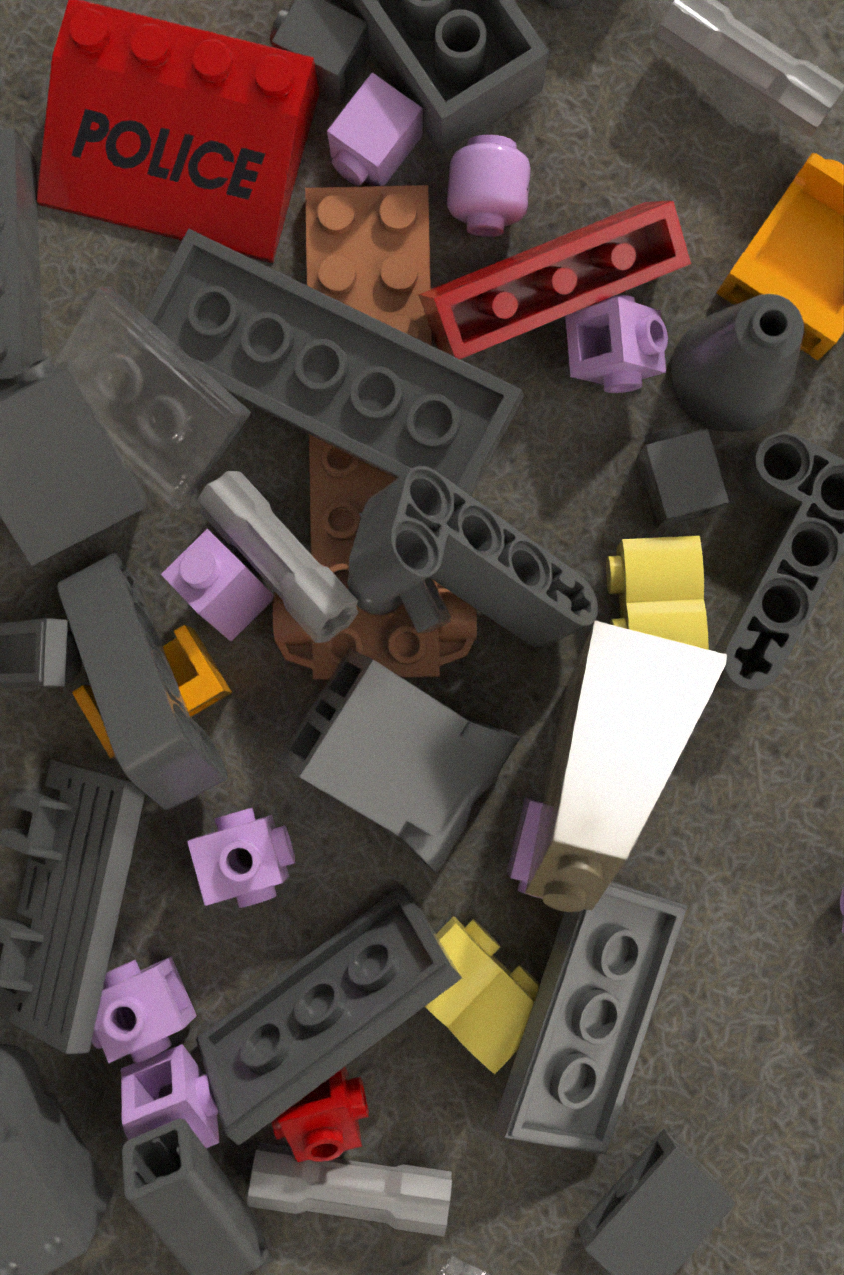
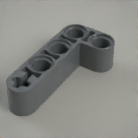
[714,432,844,692]
[349,466,598,648]
[57,553,228,811]

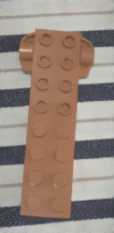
[273,185,477,680]

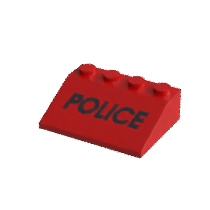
[37,0,320,263]

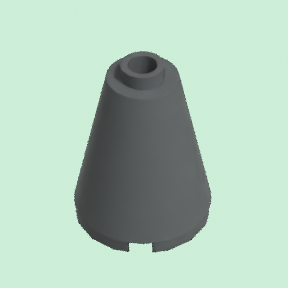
[671,294,804,432]

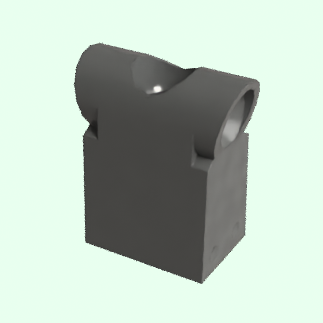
[280,648,521,874]
[0,1044,113,1275]

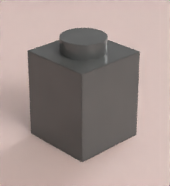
[270,0,370,104]
[636,425,729,529]

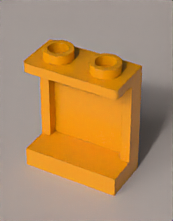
[716,153,844,361]

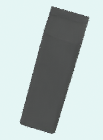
[122,1118,273,1275]

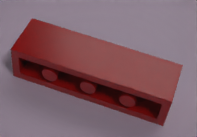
[418,200,691,359]

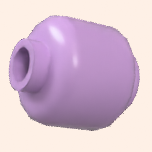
[447,135,531,237]

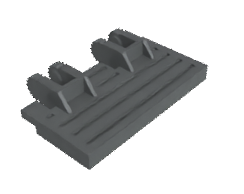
[0,760,145,1054]

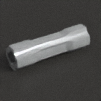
[656,0,844,138]
[197,471,359,643]
[247,1142,452,1237]

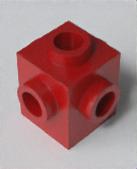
[271,1066,369,1162]

